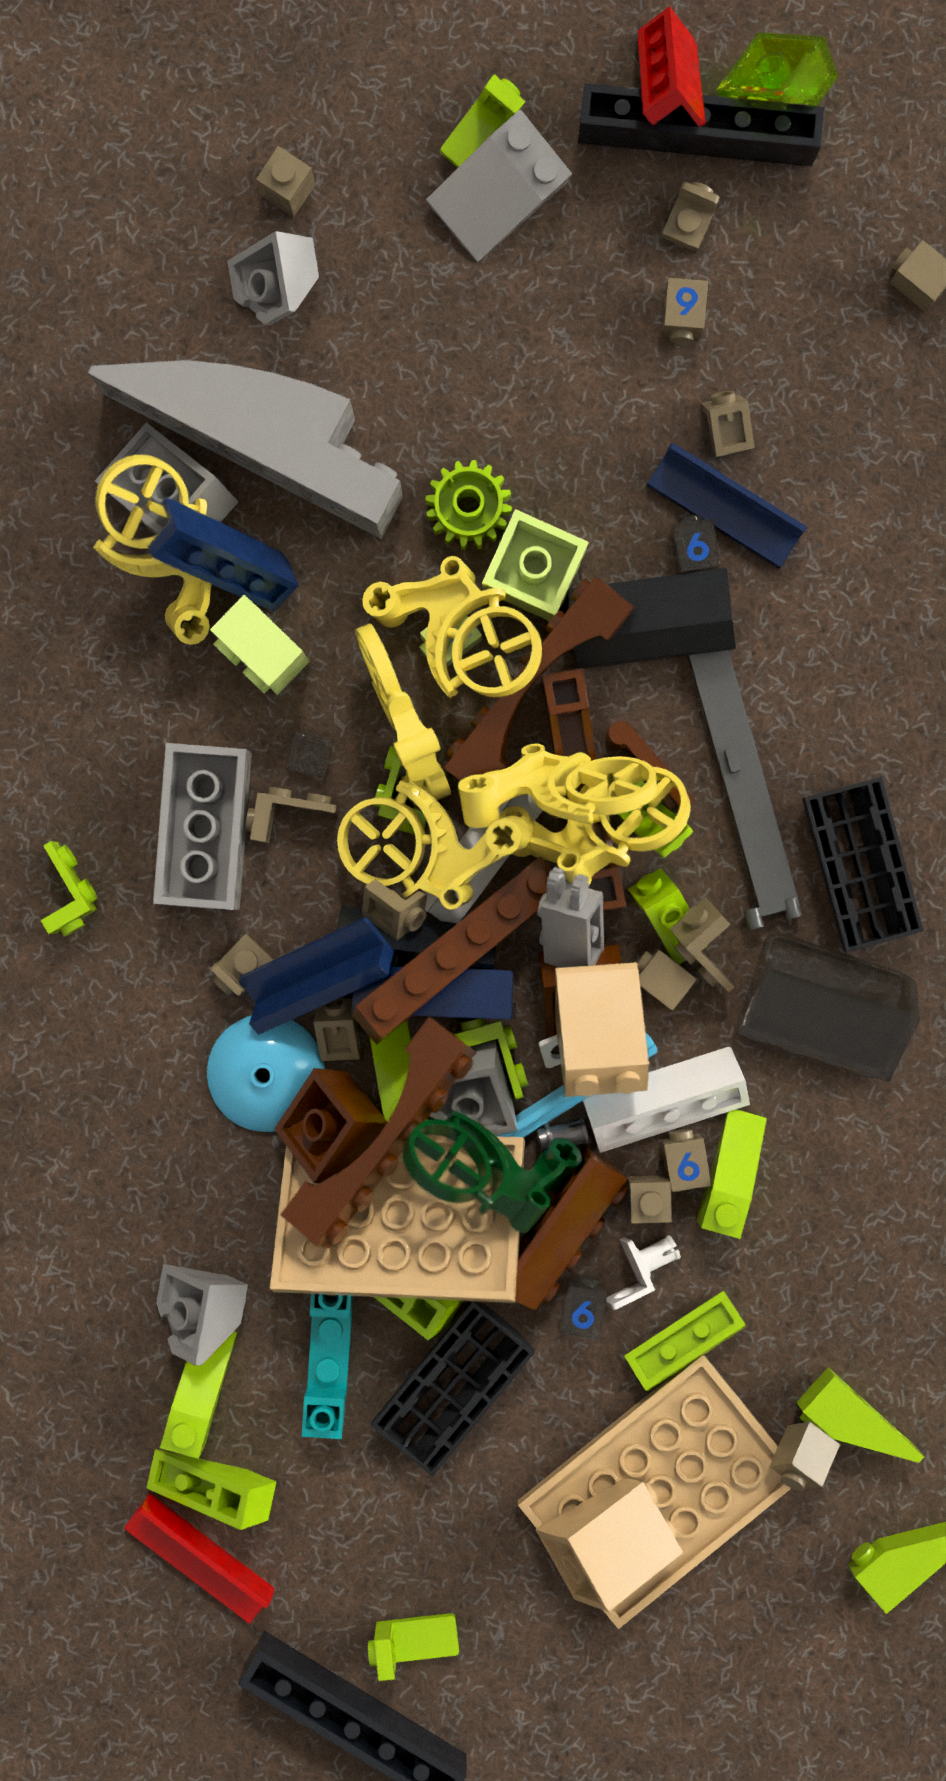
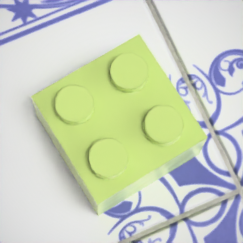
[482,509,589,621]
[210,595,310,695]

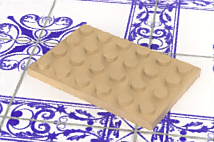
[270,1134,525,1303]
[518,1355,791,1629]

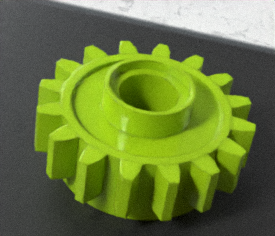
[425,460,512,550]

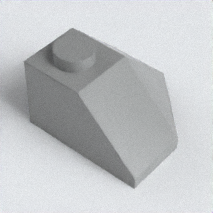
[227,231,319,325]
[429,1040,517,1136]
[156,1264,248,1365]

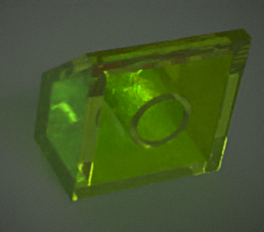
[716,32,838,106]

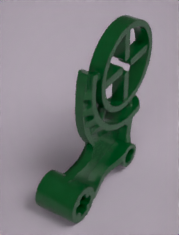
[402,1110,582,1233]

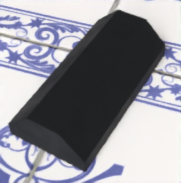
[569,568,736,669]
[802,777,924,952]
[371,1301,535,1477]

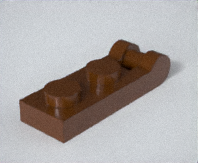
[606,721,695,812]

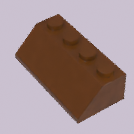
[515,1147,628,1310]

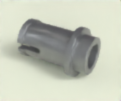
[537,1118,589,1153]

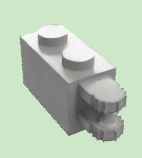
[538,867,604,968]

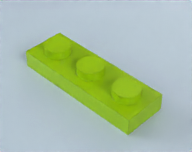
[624,1291,747,1392]

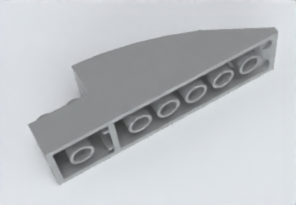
[88,360,403,539]

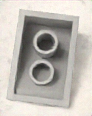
[426,109,572,263]
[95,422,239,535]

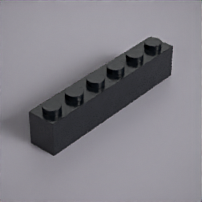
[578,83,825,167]
[238,1631,467,1781]

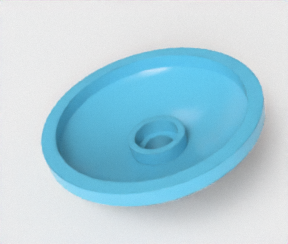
[207,1016,325,1132]

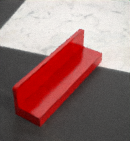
[637,6,705,127]
[124,1493,275,1624]

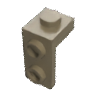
[245,787,339,843]
[670,897,735,992]

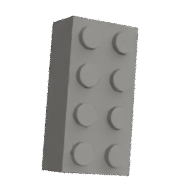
[153,743,252,910]

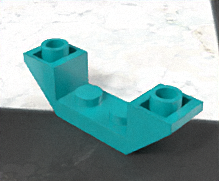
[301,1294,353,1439]

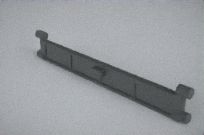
[687,650,802,930]

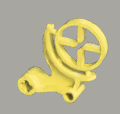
[94,455,211,645]
[362,556,542,698]
[355,623,451,809]
[458,744,657,828]
[499,767,690,885]
[337,780,531,910]

